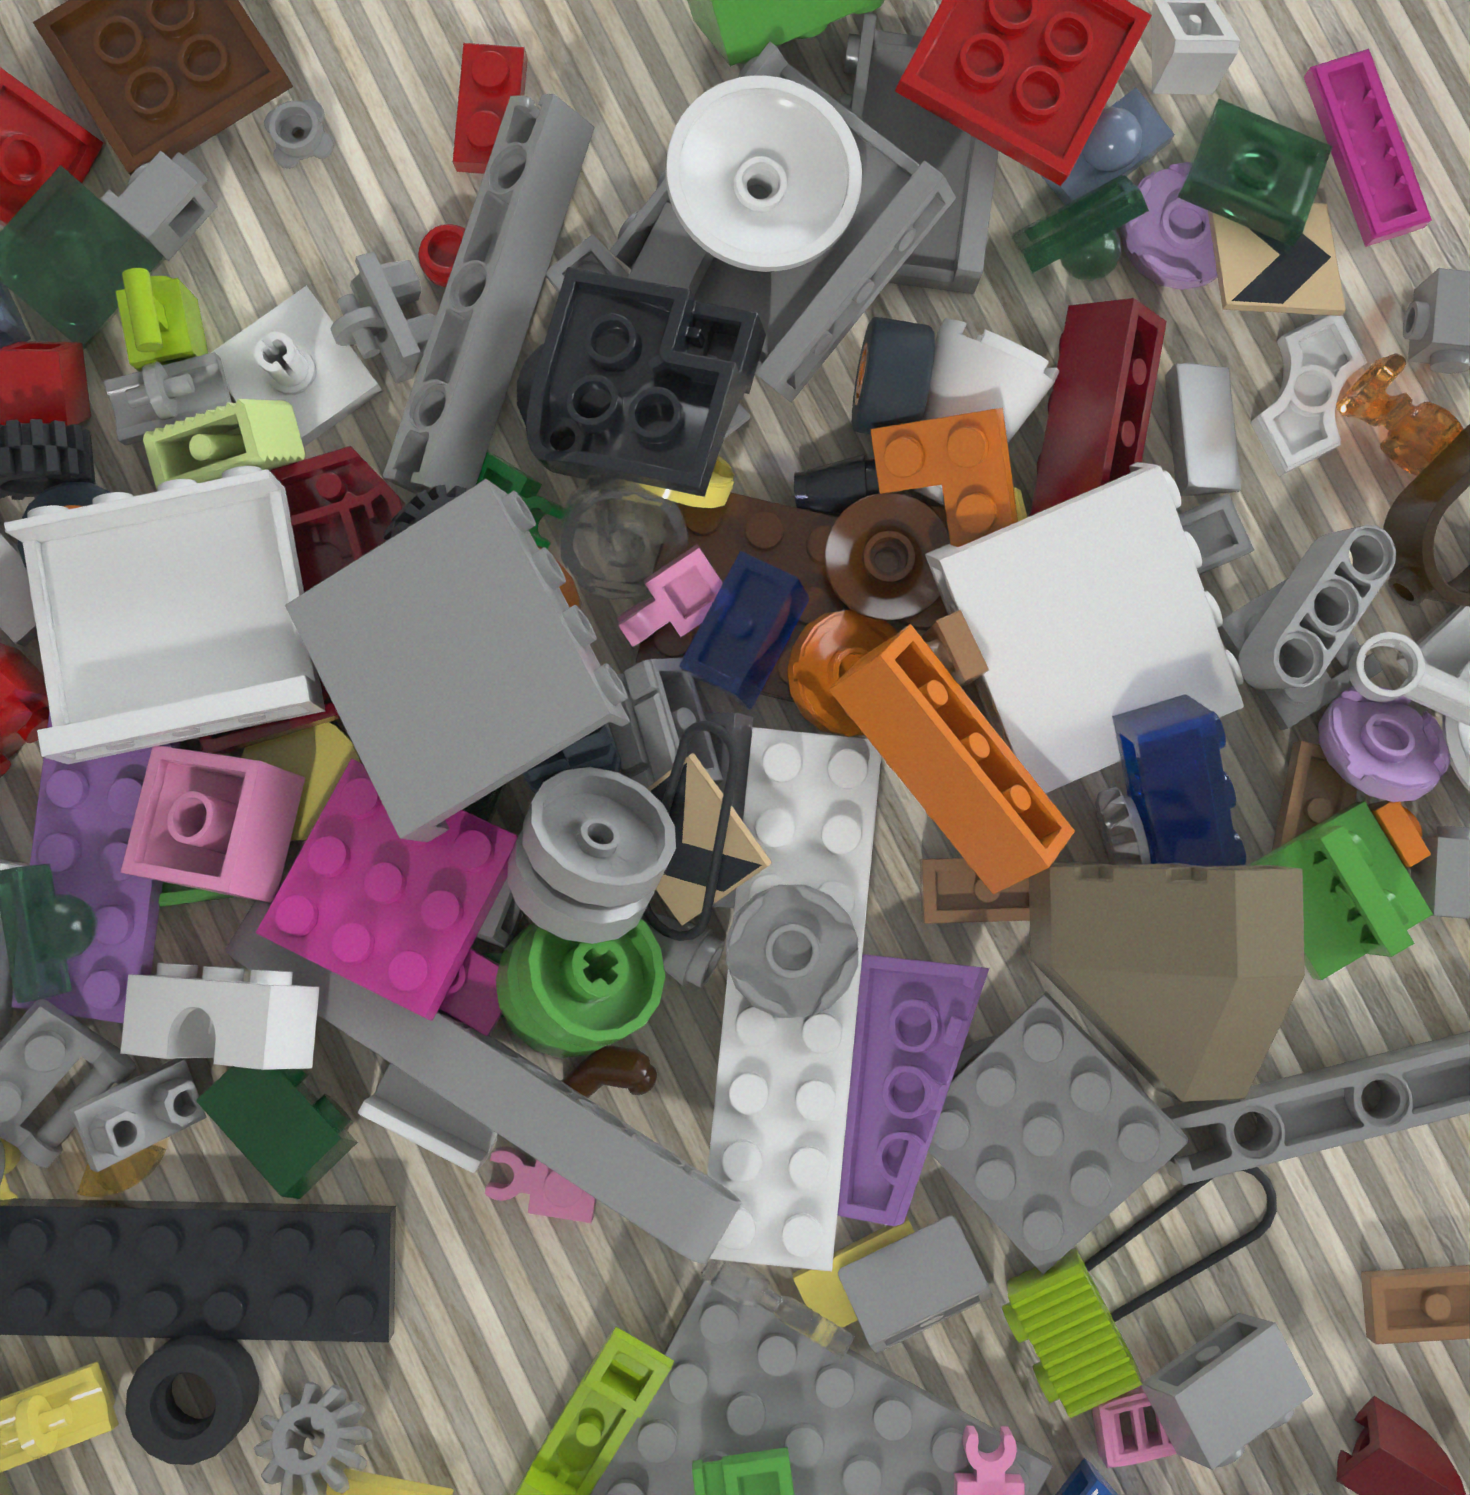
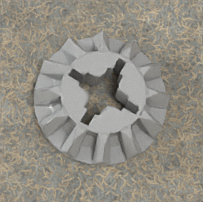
[1095,786,1151,865]

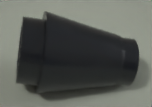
[794,453,880,513]

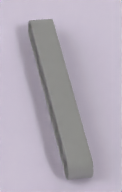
[225,900,742,1264]

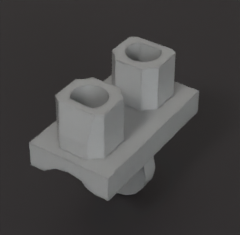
[330,251,436,384]
[104,352,232,446]
[68,1058,207,1172]

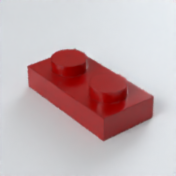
[452,43,528,174]

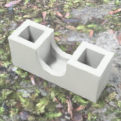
[120,963,319,1070]

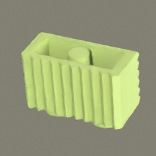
[143,399,305,491]

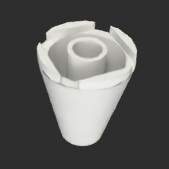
[913,318,1059,505]

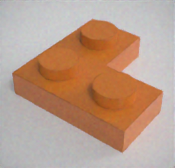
[870,407,1018,547]

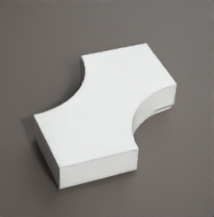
[1250,315,1367,477]

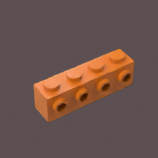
[829,624,1075,894]

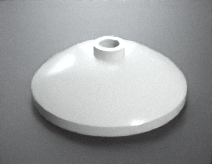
[665,76,862,272]

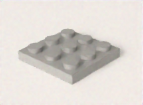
[928,991,1188,1274]

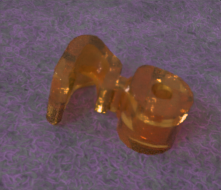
[1336,353,1464,476]

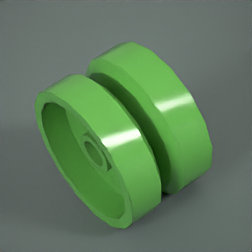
[495,919,665,1058]

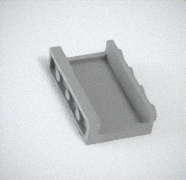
[839,13,999,294]

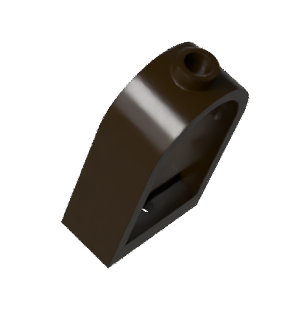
[1383,424,1470,607]

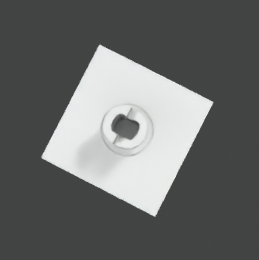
[211,285,383,447]

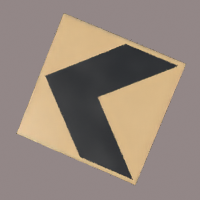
[1206,196,1346,316]
[647,753,772,926]

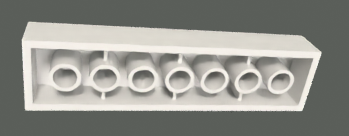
[707,727,881,1272]

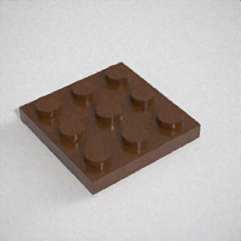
[33,0,293,176]
[636,492,844,703]

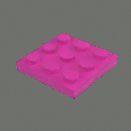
[256,759,518,1021]

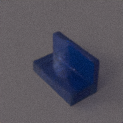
[679,551,809,709]

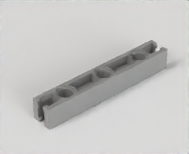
[382,94,595,495]
[1161,1031,1470,1185]

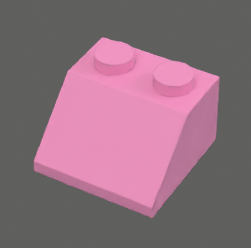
[120,746,305,903]

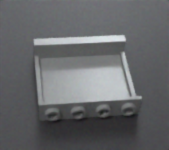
[610,42,956,403]
[285,479,630,842]

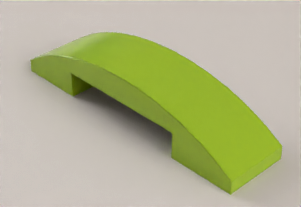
[514,1326,674,1495]

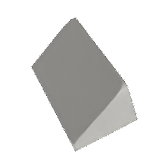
[1165,363,1241,496]

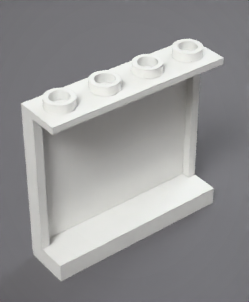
[925,462,1244,794]
[4,466,325,764]

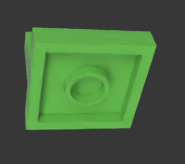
[1249,801,1433,980]

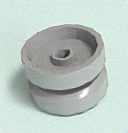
[507,767,676,944]

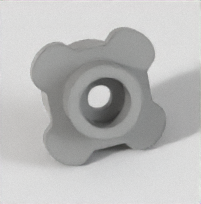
[264,99,334,169]

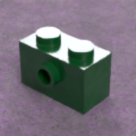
[195,1066,358,1199]

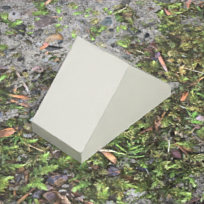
[1151,0,1240,95]

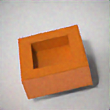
[1367,800,1431,868]

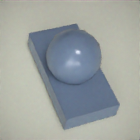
[1041,88,1175,216]

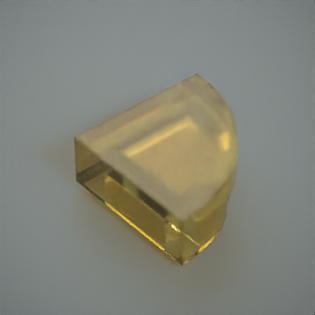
[77,1145,166,1197]

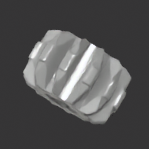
[254,1382,373,1495]

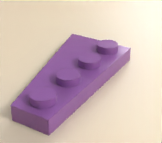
[837,954,989,1226]

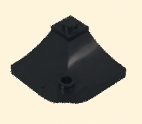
[526,267,766,497]

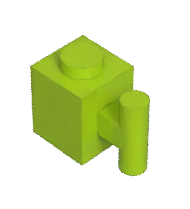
[116,268,208,372]

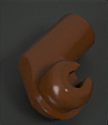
[560,1045,657,1098]

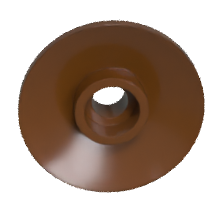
[825,493,950,621]

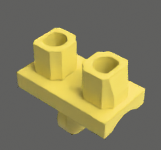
[0,1361,119,1473]

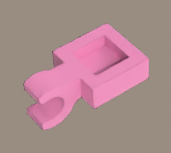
[617,544,735,647]

